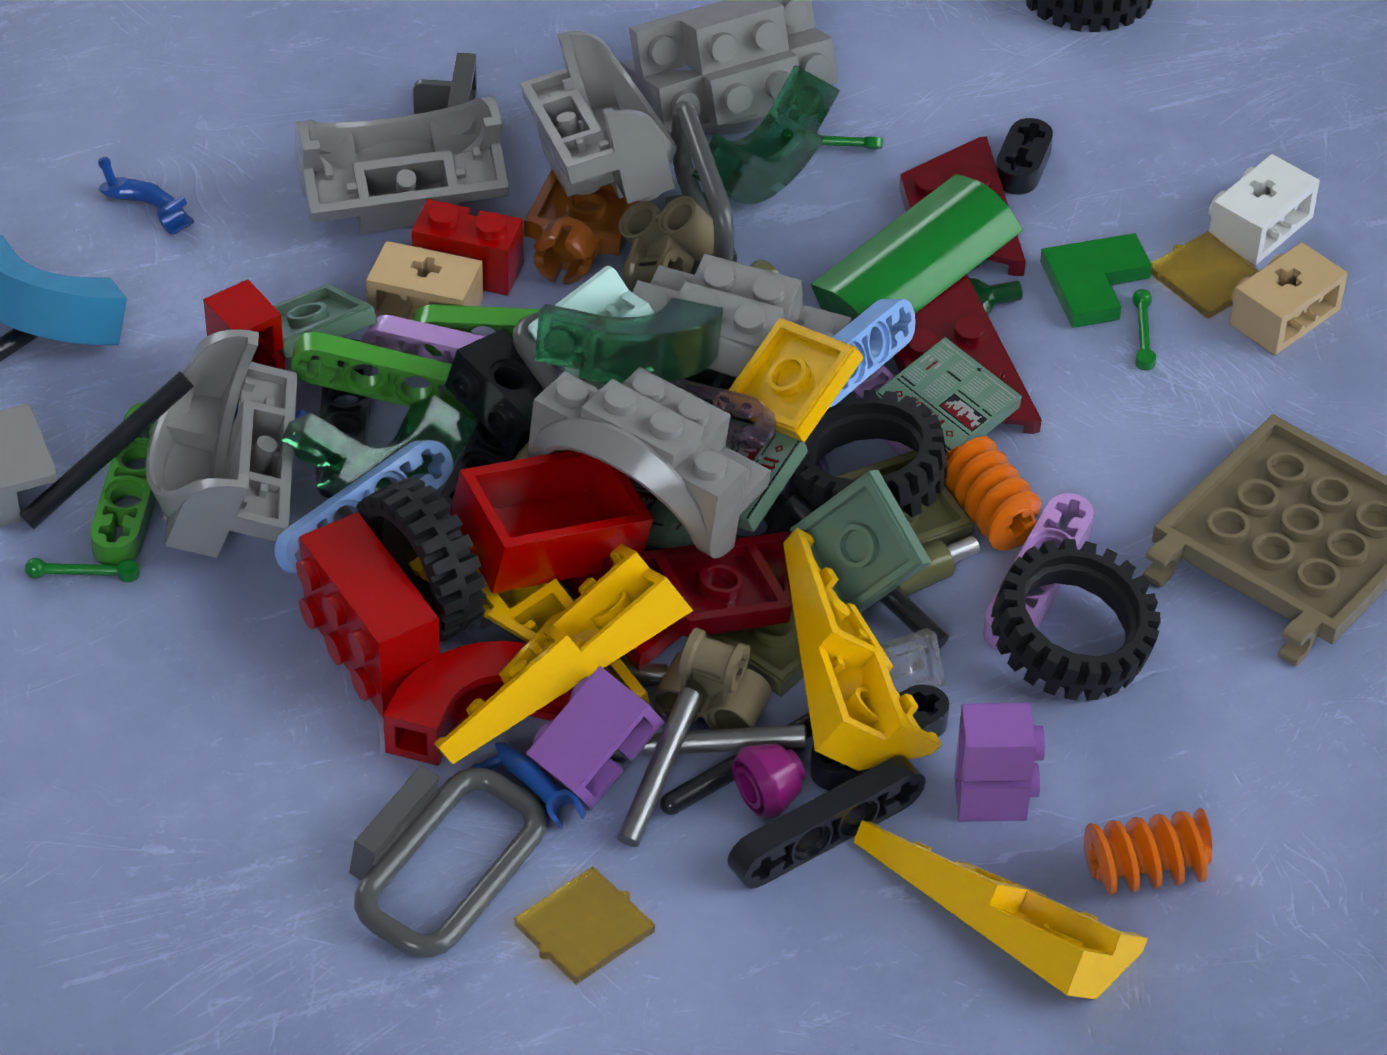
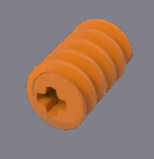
[944,436,1042,551]
[1084,808,1212,896]

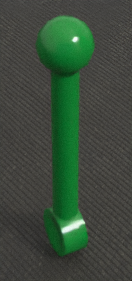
[782,129,883,149]
[1132,289,1156,371]
[25,557,139,582]

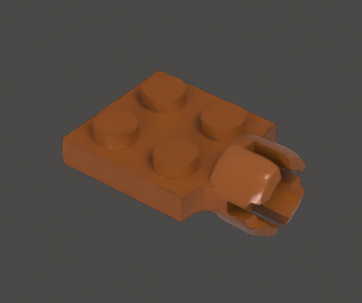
[524,169,638,284]

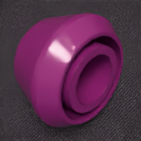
[732,744,805,819]

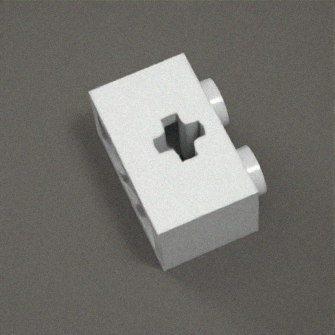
[1208,154,1320,265]

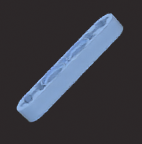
[829,299,916,408]
[275,440,453,575]

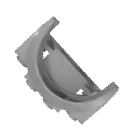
[620,0,838,134]
[520,31,677,204]
[295,96,509,234]
[632,254,852,378]
[146,330,297,558]
[528,367,771,558]

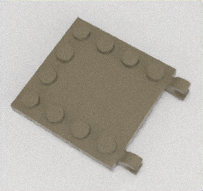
[1143,414,1387,666]

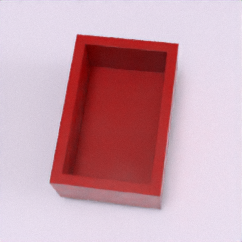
[449,451,653,594]
[296,512,440,717]

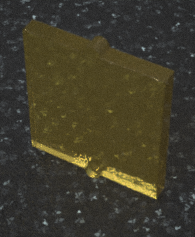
[1151,231,1259,319]
[514,866,655,985]

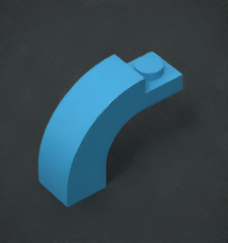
[0,235,127,345]

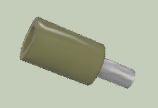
[898,535,980,596]

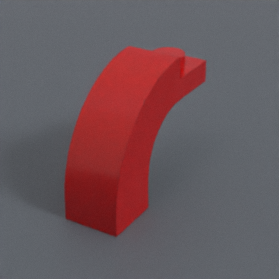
[383,641,575,766]

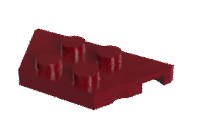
[899,136,1026,276]
[893,274,1042,434]
[601,531,793,638]

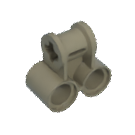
[619,196,714,292]
[653,628,772,730]

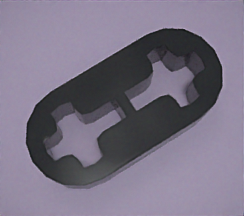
[996,118,1053,195]

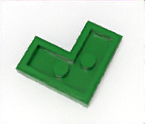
[1040,233,1152,328]

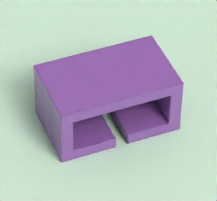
[526,666,664,810]
[954,703,1045,822]

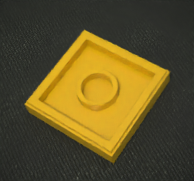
[721,318,864,443]

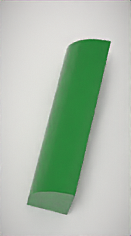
[810,174,1022,321]

